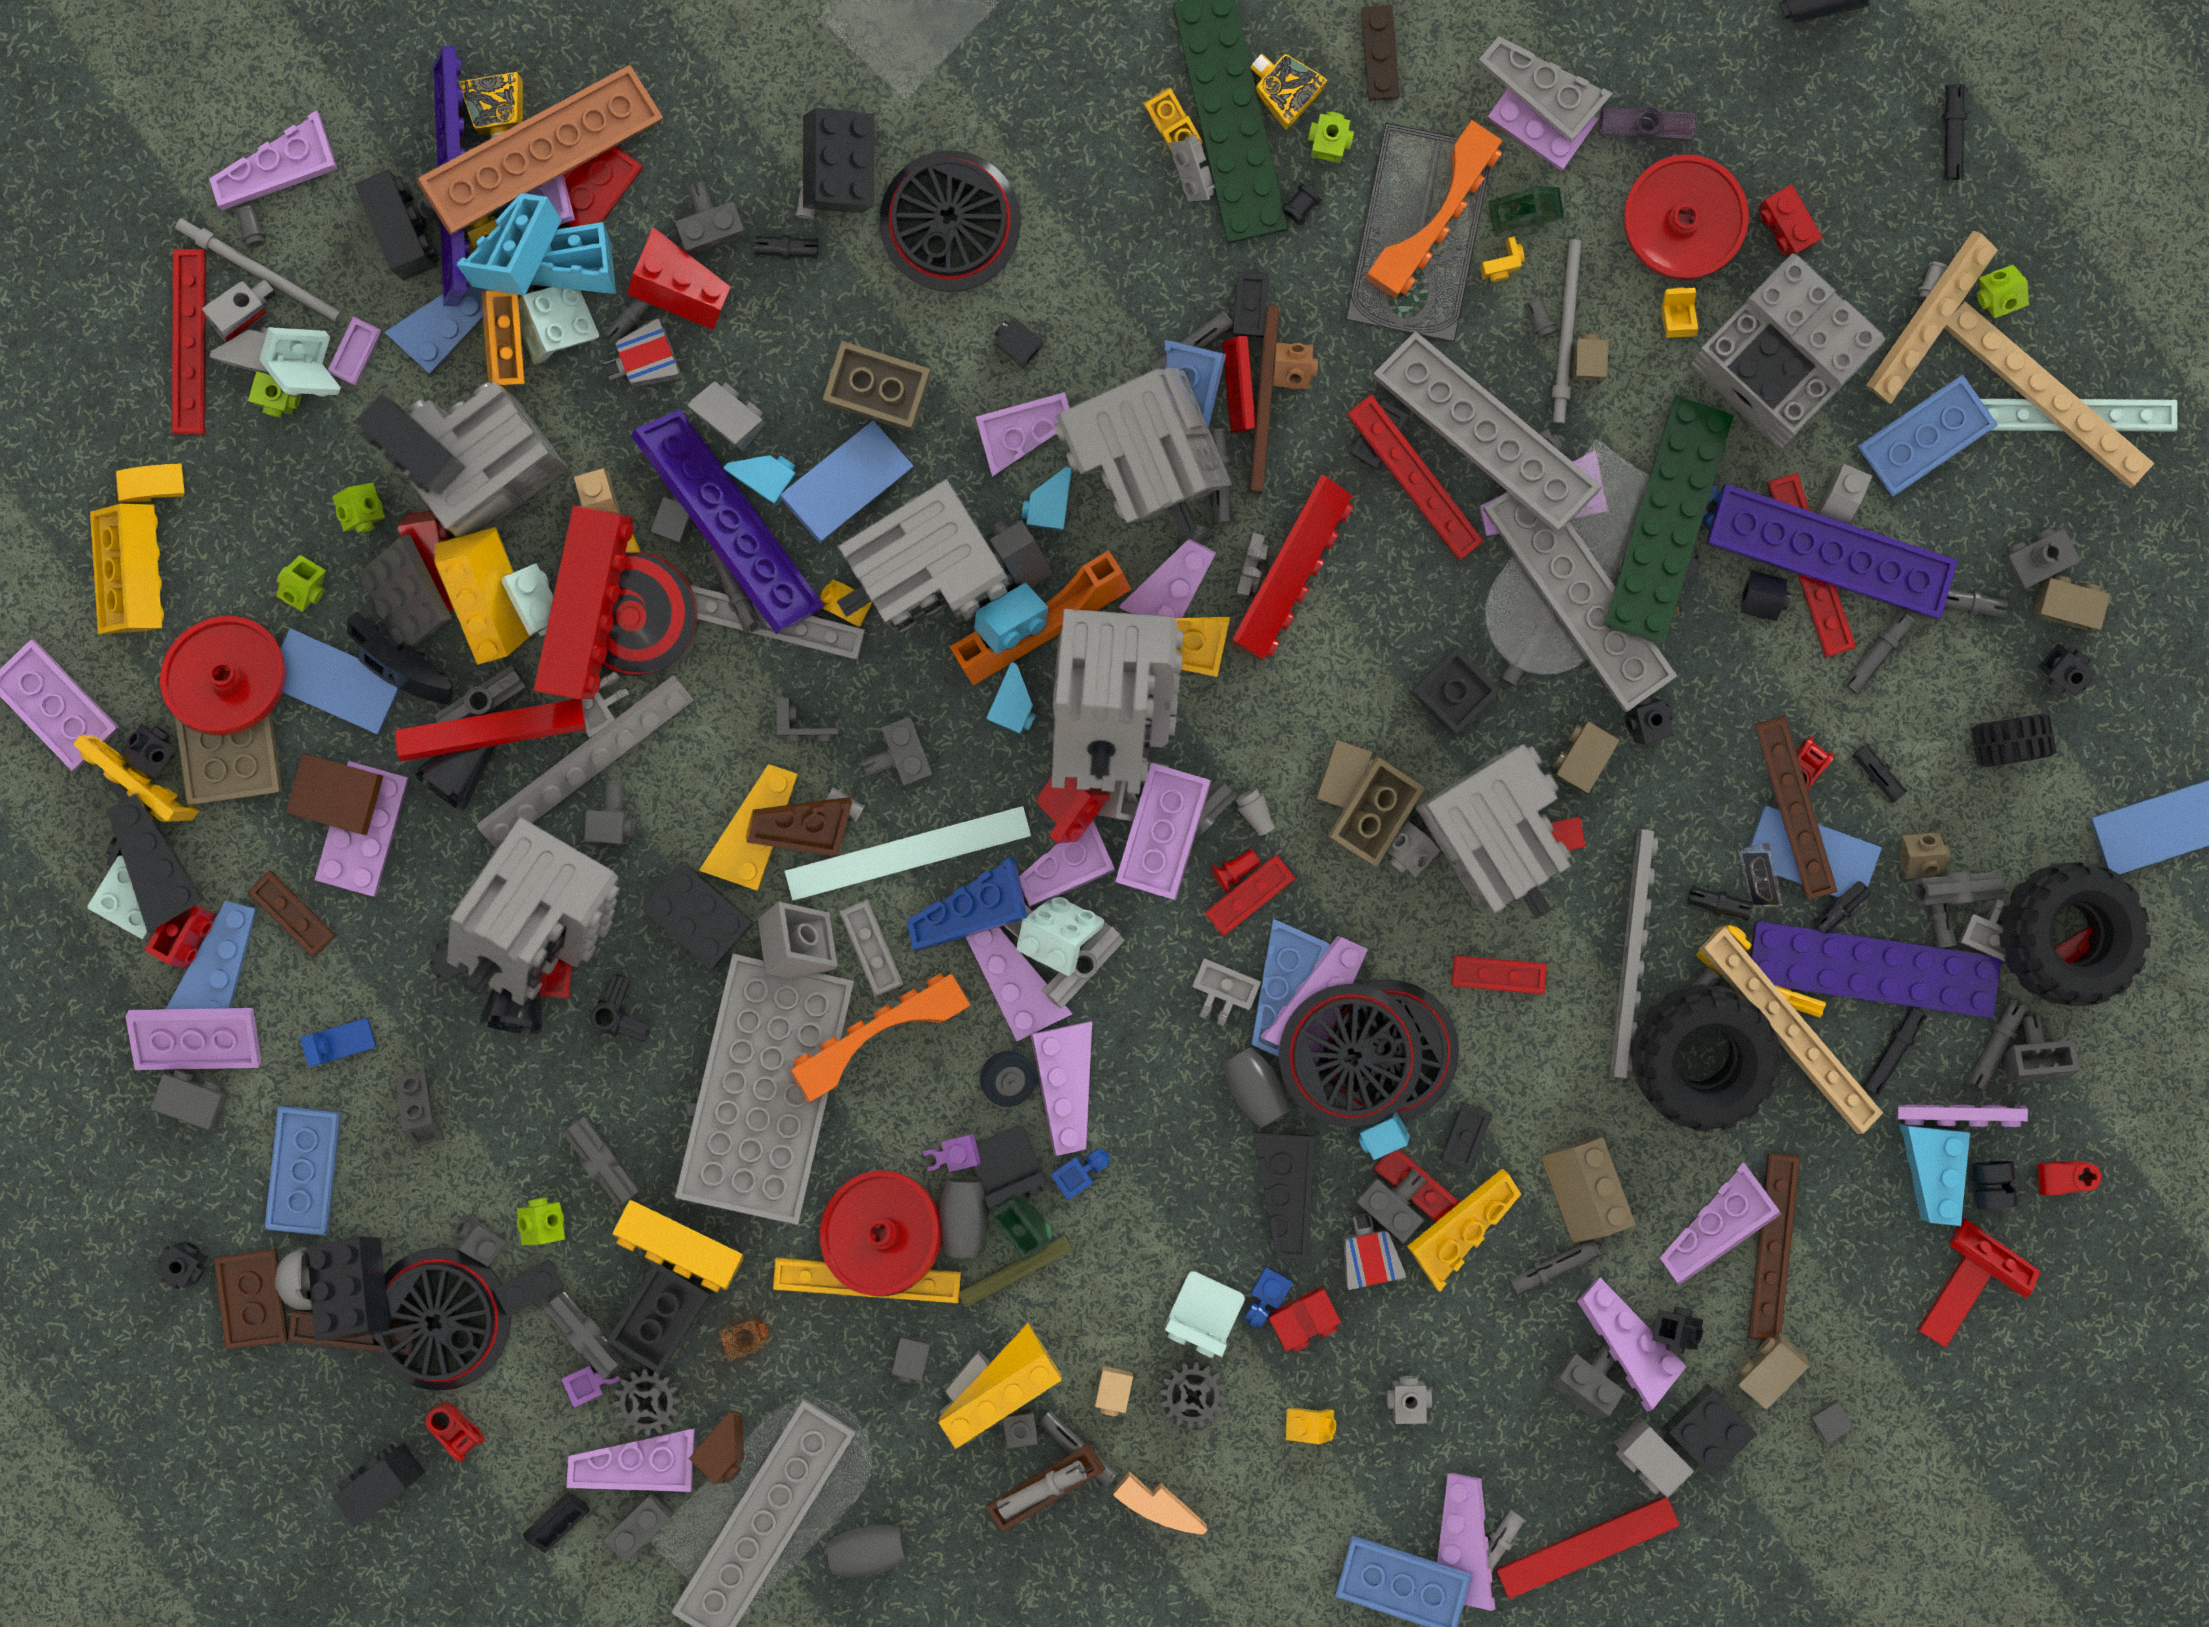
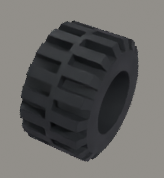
[1971,714,2057,767]

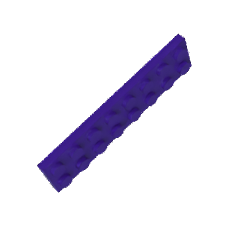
[433,46,471,306]
[631,409,824,634]
[1706,484,1958,620]
[1750,921,2001,1018]

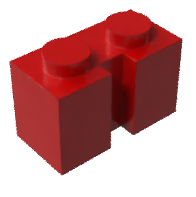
[1268,1286,1341,1352]

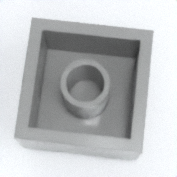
[1613,1416,1694,1498]

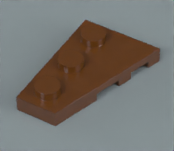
[745,797,852,856]

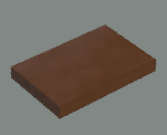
[286,753,384,836]
[213,1248,288,1350]

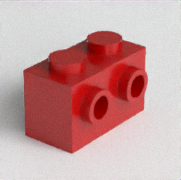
[1758,184,1823,258]
[144,904,216,969]

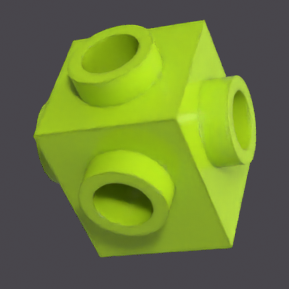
[1308,112,1354,163]
[1977,265,2029,318]
[248,371,301,418]
[332,483,385,534]
[276,555,326,612]
[517,1198,565,1245]

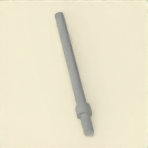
[175,218,342,323]
[1552,239,1581,424]

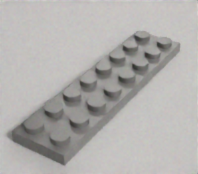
[1373,331,1601,534]
[1482,491,1677,712]
[671,1399,856,1627]

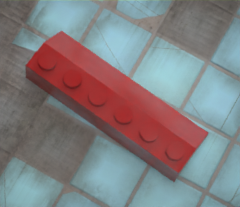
[1230,475,1353,661]
[534,505,633,699]

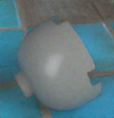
[275,1247,312,1310]

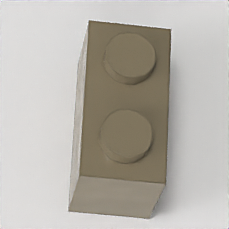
[2033,575,2110,632]
[1552,721,1620,794]
[1315,740,1374,809]
[1737,1332,1809,1410]

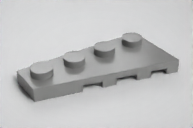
[1477,36,1613,142]

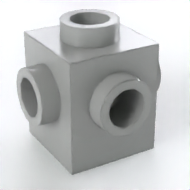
[1386,821,1440,878]
[1387,1376,1432,1424]

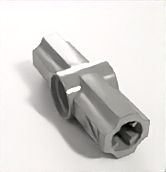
[1042,922,1125,1009]

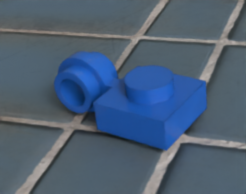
[1051,1148,1111,1200]
[1244,1266,1293,1328]

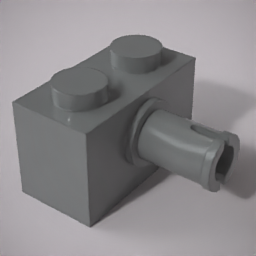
[675,182,748,257]
[990,520,1054,589]
[2001,527,2081,591]
[861,717,934,786]
[584,780,637,844]
[2003,1015,2080,1084]
[1354,1168,1427,1243]
[1547,1343,1625,1421]

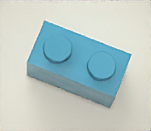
[974,583,1048,654]

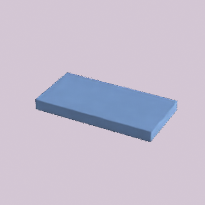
[1857,374,1998,497]
[779,420,914,544]
[281,628,400,735]
[2089,780,2209,874]
[1743,805,1882,906]
[264,1105,341,1236]
[1335,1535,1472,1627]

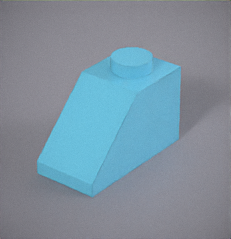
[723,455,798,506]
[1021,467,1072,532]
[986,662,1036,735]

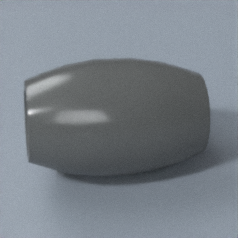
[1222,1047,1290,1129]
[938,1179,988,1258]
[827,1524,908,1578]

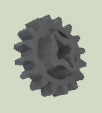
[1159,1360,1227,1429]
[613,1367,682,1437]

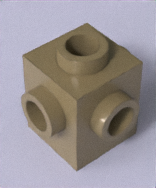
[1899,832,1950,879]

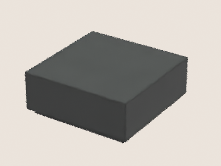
[1810,1400,1855,1444]

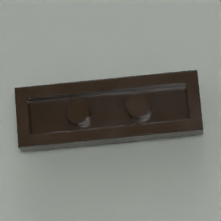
[1361,5,1400,101]

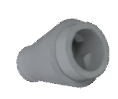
[1235,788,1275,836]

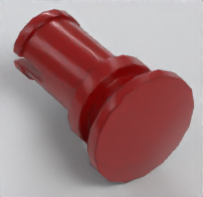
[1211,849,1261,892]

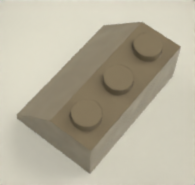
[1328,756,1425,867]
[1540,1134,1636,1243]

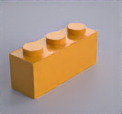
[481,291,524,385]

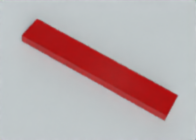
[172,249,206,435]
[1346,394,1484,560]
[1766,473,1856,658]
[395,699,586,762]
[1495,1496,1680,1599]

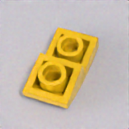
[1142,87,1203,152]
[116,463,184,502]

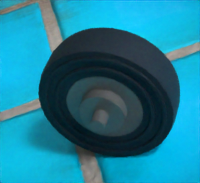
[980,1051,1036,1107]

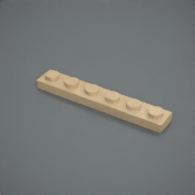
[1866,231,1998,404]

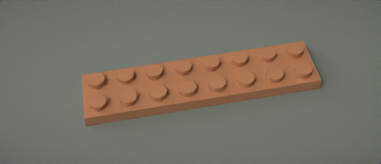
[417,65,663,236]

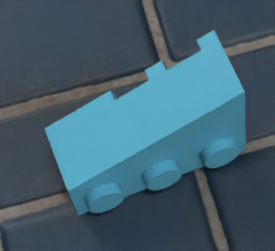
[456,193,562,296]
[530,222,616,294]
[1899,1124,1970,1226]

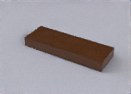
[247,870,336,958]

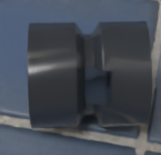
[1972,1161,2018,1209]

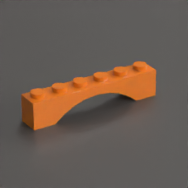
[1365,120,1503,300]
[950,550,1132,686]
[789,973,970,1103]

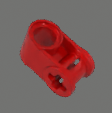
[1796,736,1835,790]
[2037,1161,2102,1195]
[426,1402,485,1462]

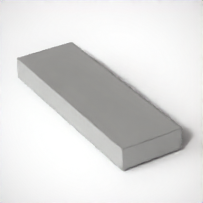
[839,899,904,997]

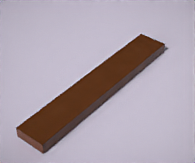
[1249,305,1279,495]
[1754,715,1838,901]
[1748,1153,1800,1340]

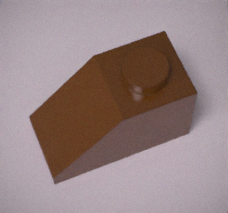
[689,1411,744,1484]

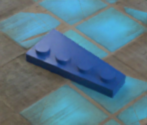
[907,857,1027,951]

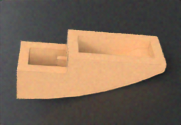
[1113,1471,1207,1535]

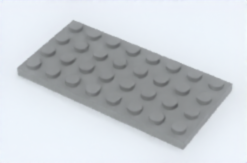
[675,954,854,1225]

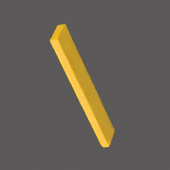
[773,1258,961,1303]

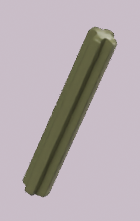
[959,1236,1072,1307]

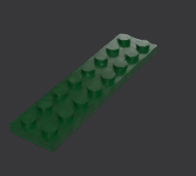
[1173,0,1288,244]
[1603,396,1734,645]

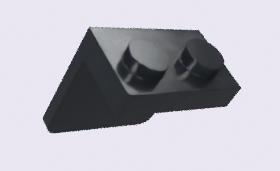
[973,1125,1047,1210]

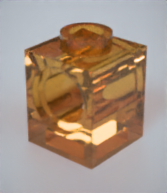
[719,1315,770,1361]

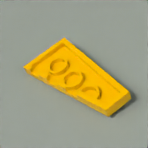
[1174,617,1230,677]
[73,735,200,822]
[699,764,799,891]
[1407,1169,1521,1292]

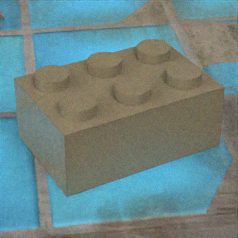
[822,341,932,433]

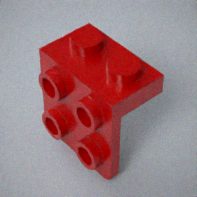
[1037,777,1110,843]

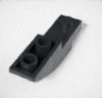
[347,611,453,704]

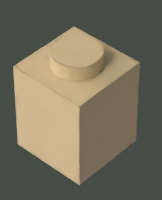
[1095,1366,1133,1416]

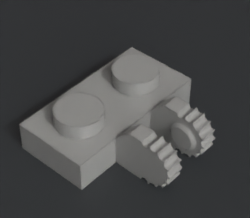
[1236,533,1269,598]
[565,672,629,738]
[1958,899,2007,962]
[1192,958,1261,1026]

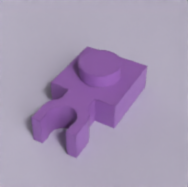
[923,1134,981,1172]
[561,1365,620,1407]

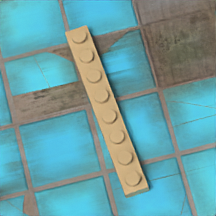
[1944,301,2154,488]
[1699,927,1883,1134]

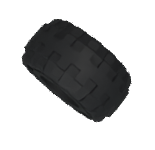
[1999,862,2151,1006]
[1631,984,1781,1132]

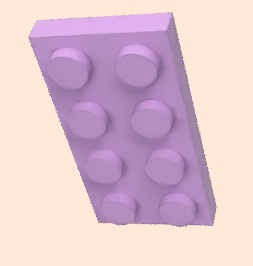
[0,639,120,771]
[315,761,410,897]
[1115,763,1211,900]
[125,1008,261,1070]

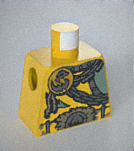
[1250,54,1327,130]
[459,72,523,139]

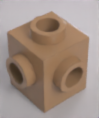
[1272,343,1318,389]

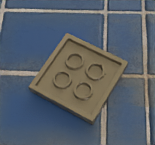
[175,712,282,805]

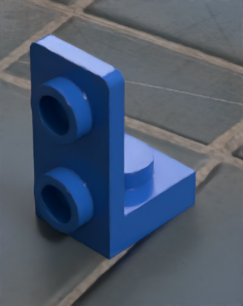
[300,1018,376,1067]

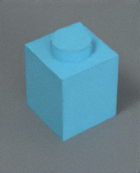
[1359,1112,1410,1160]

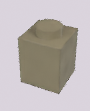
[1572,334,1609,381]

